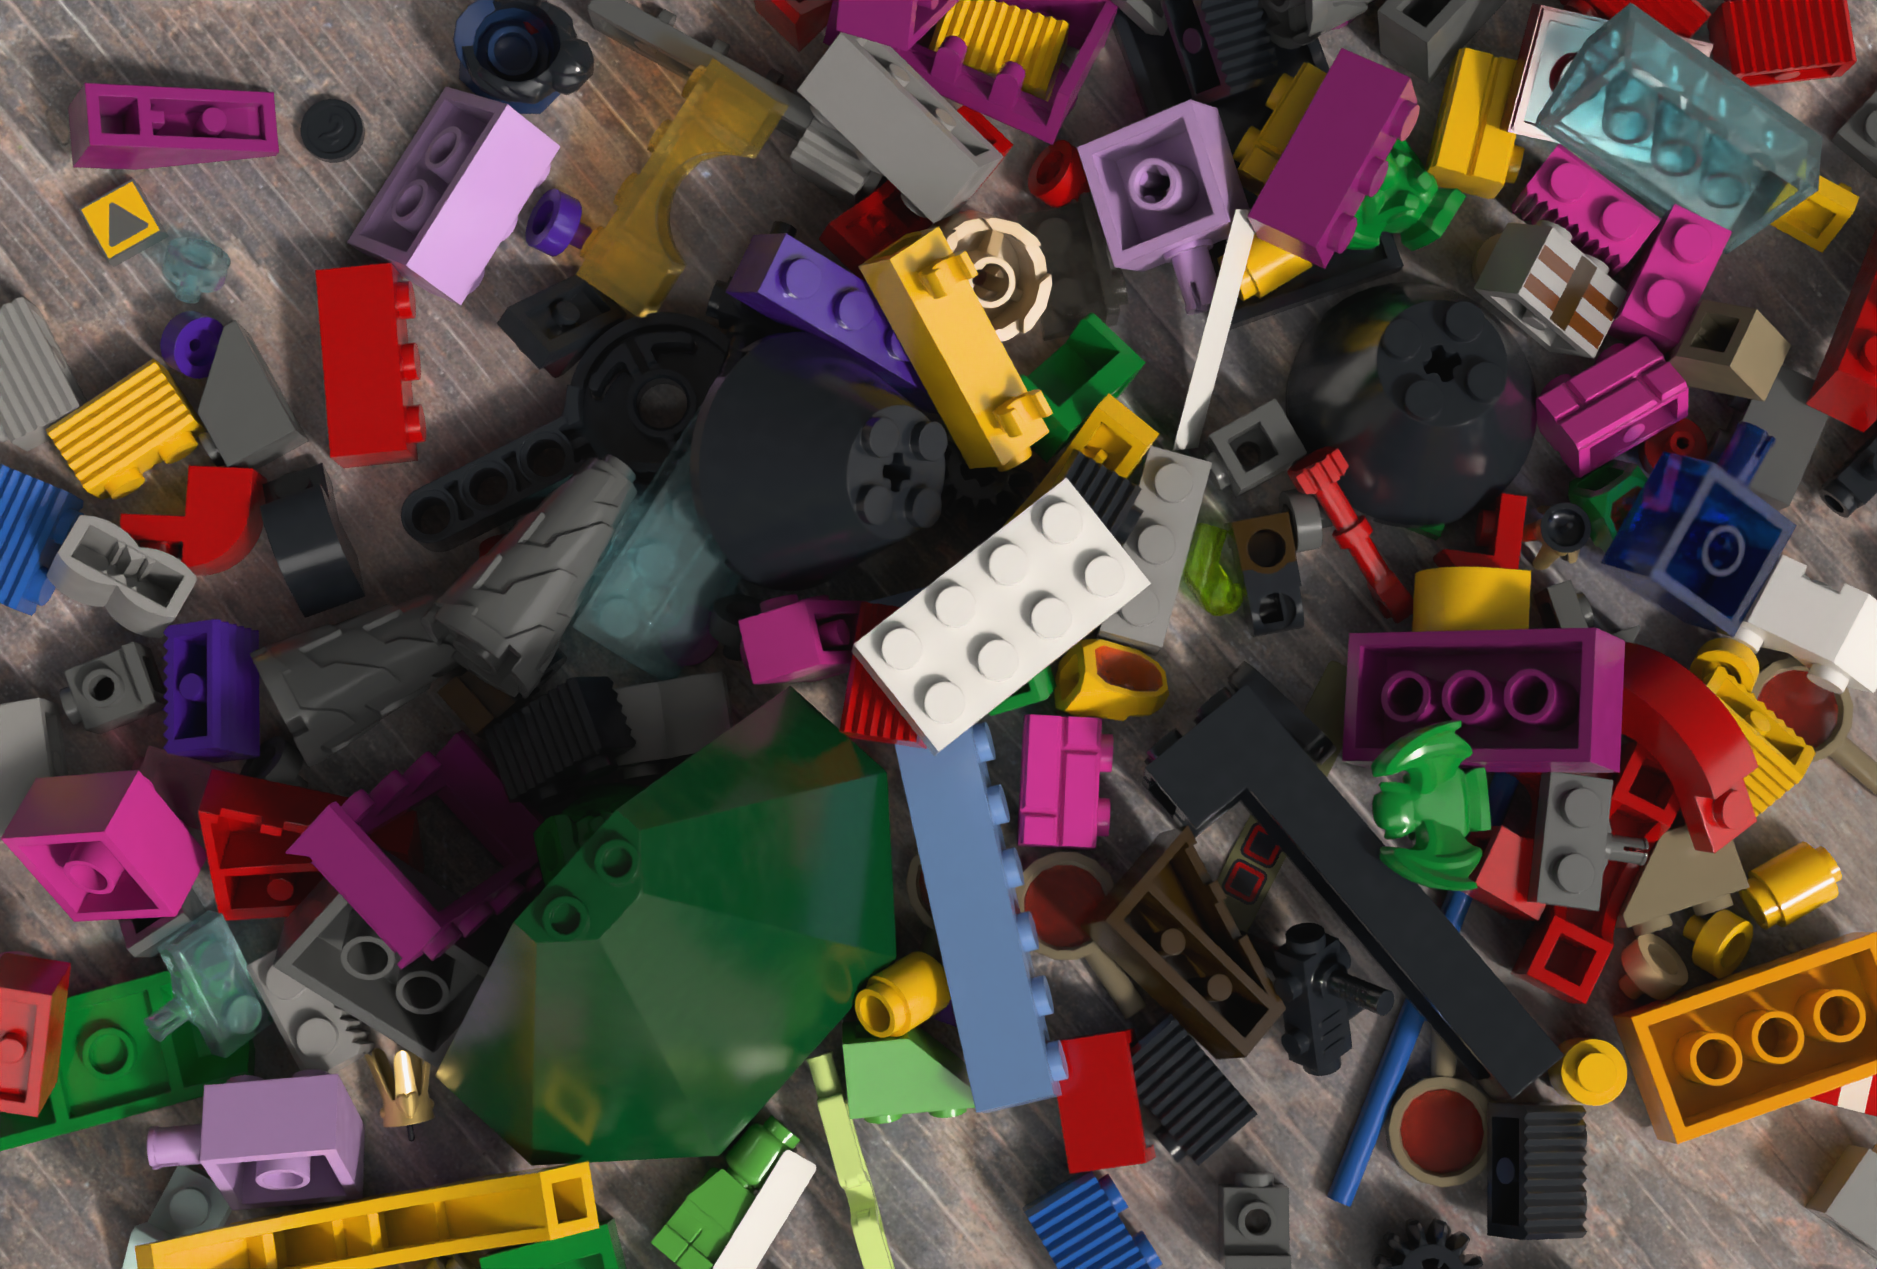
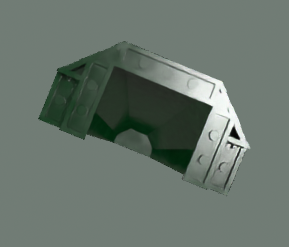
[435,685,897,1166]

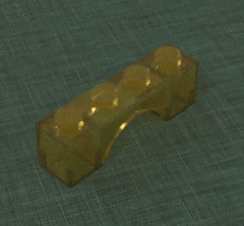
[576,58,789,317]

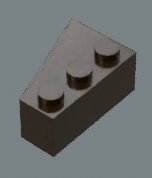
[1080,825,1286,1060]

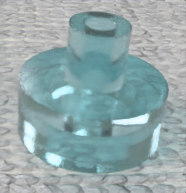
[161,237,231,304]

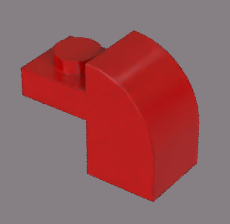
[120,466,267,576]

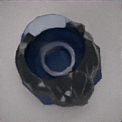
[453,0,595,114]

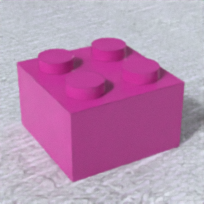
[0,770,207,922]

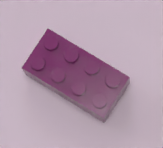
[1342,627,1625,773]

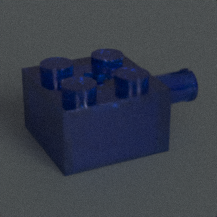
[1600,421,1797,638]

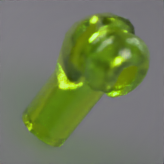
[1183,523,1243,616]

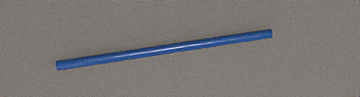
[1326,772,1519,1207]

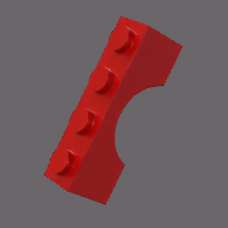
[1510,741,1680,1004]

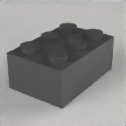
[273,843,509,1068]

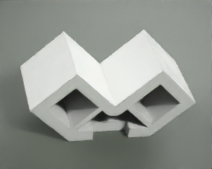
[1704,547,1877,694]

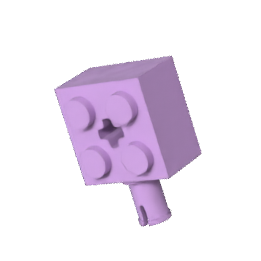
[1077,99,1249,315]
[147,1069,365,1210]

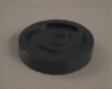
[300,99,365,163]

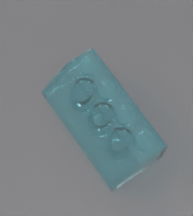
[1535,3,1822,254]
[569,402,741,681]

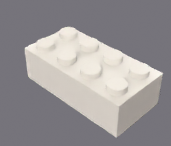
[852,477,1151,756]

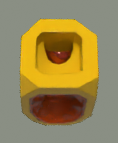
[1054,639,1169,721]

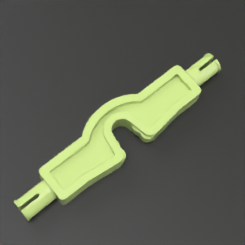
[806,1051,895,1269]

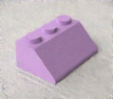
[347,87,561,305]

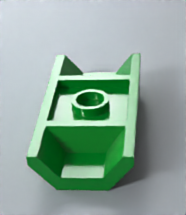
[0,956,255,1152]

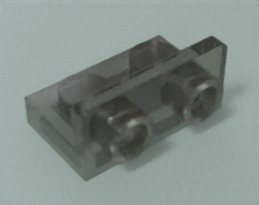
[1016,192,1128,341]

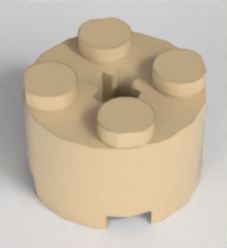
[928,210,1052,342]

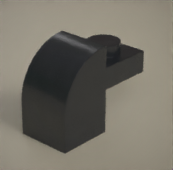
[260,463,365,618]

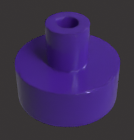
[525,188,592,257]
[160,311,224,379]

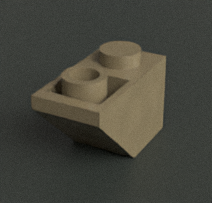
[1664,299,1791,402]
[1614,823,1750,937]

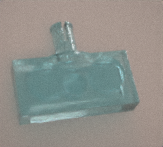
[144,910,274,1058]

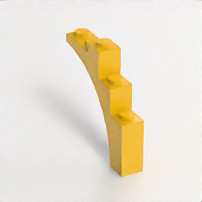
[135,1161,599,1269]

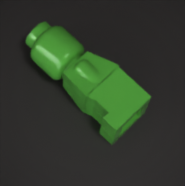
[650,1115,800,1269]

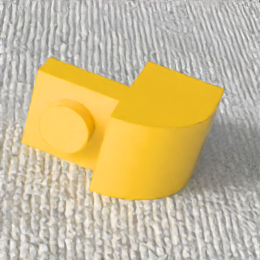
[1412,567,1531,632]

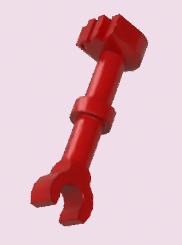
[1287,446,1414,624]

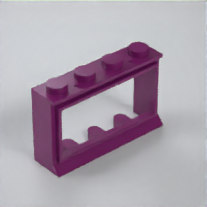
[823,0,1118,145]
[285,730,546,969]

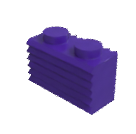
[163,619,260,763]

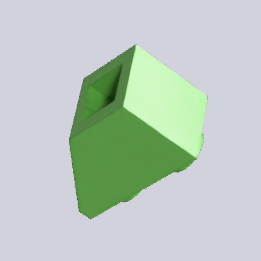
[842,1021,975,1124]

